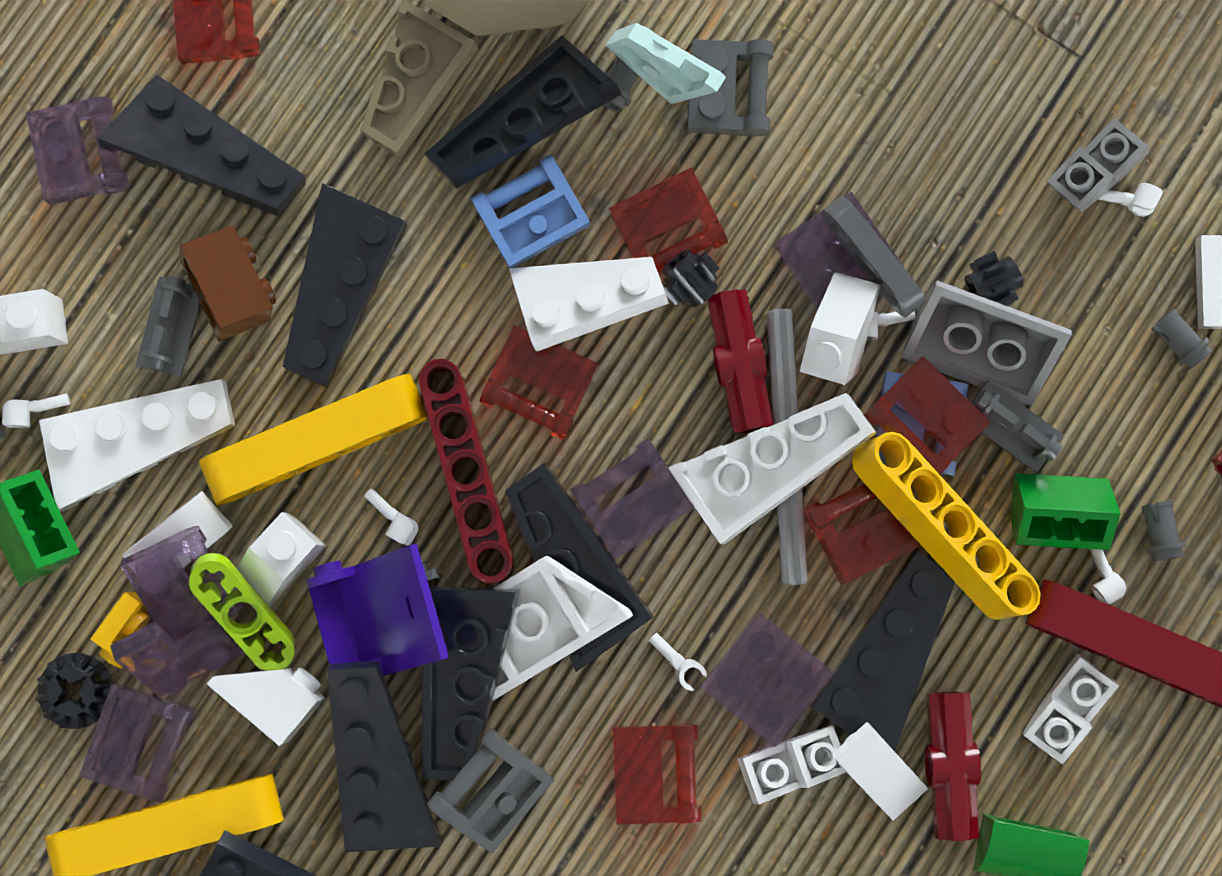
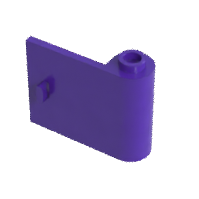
[306,544,449,676]

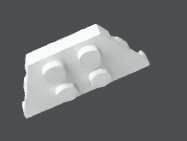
[492,556,633,701]

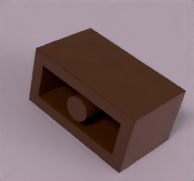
[180,225,276,342]

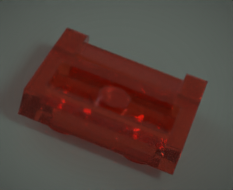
[173,0,260,64]
[609,168,728,273]
[479,325,599,441]
[864,356,991,475]
[803,483,921,584]
[613,724,702,825]

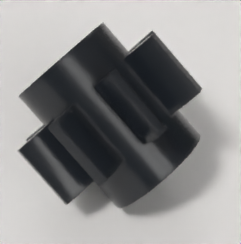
[662,249,720,307]
[964,251,1024,306]

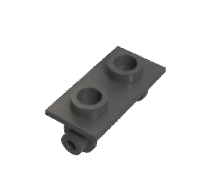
[136,276,200,377]
[961,380,1063,473]

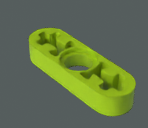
[189,553,295,671]

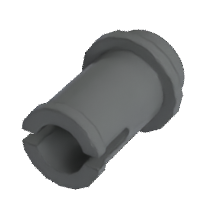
[603,56,638,112]
[1151,309,1212,369]
[1141,501,1186,562]

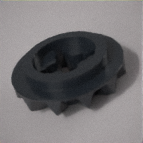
[35,653,113,729]

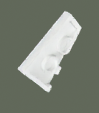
[509,257,669,352]

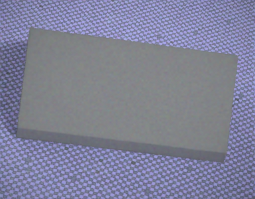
[901,281,1072,406]

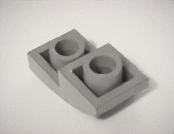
[1047,118,1150,212]

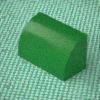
[0,470,80,586]
[1011,473,1121,550]
[973,814,1090,876]

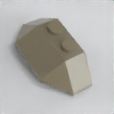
[423,0,589,36]

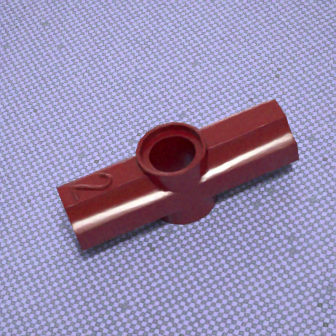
[707,289,773,434]
[924,691,981,841]

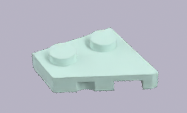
[605,23,726,104]

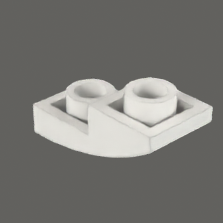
[122,491,233,591]
[1023,653,1119,764]
[831,722,928,820]
[737,726,847,805]

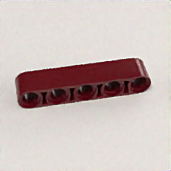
[419,359,514,584]
[1025,579,1222,708]

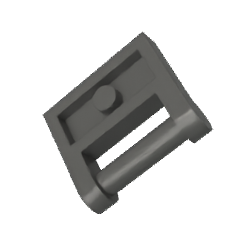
[687,39,774,136]
[427,728,554,854]

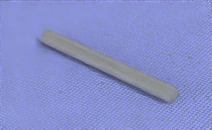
[767,308,807,585]

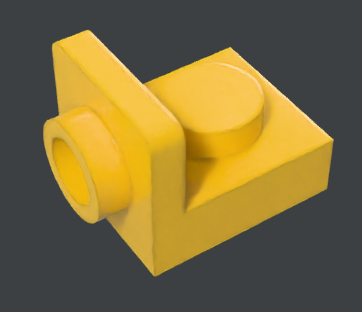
[90,592,153,668]

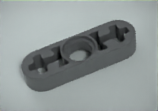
[821,196,926,318]

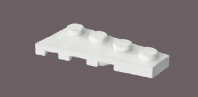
[39,379,235,512]
[668,393,876,544]

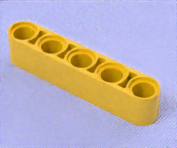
[198,374,428,506]
[852,432,1040,620]
[44,773,284,876]

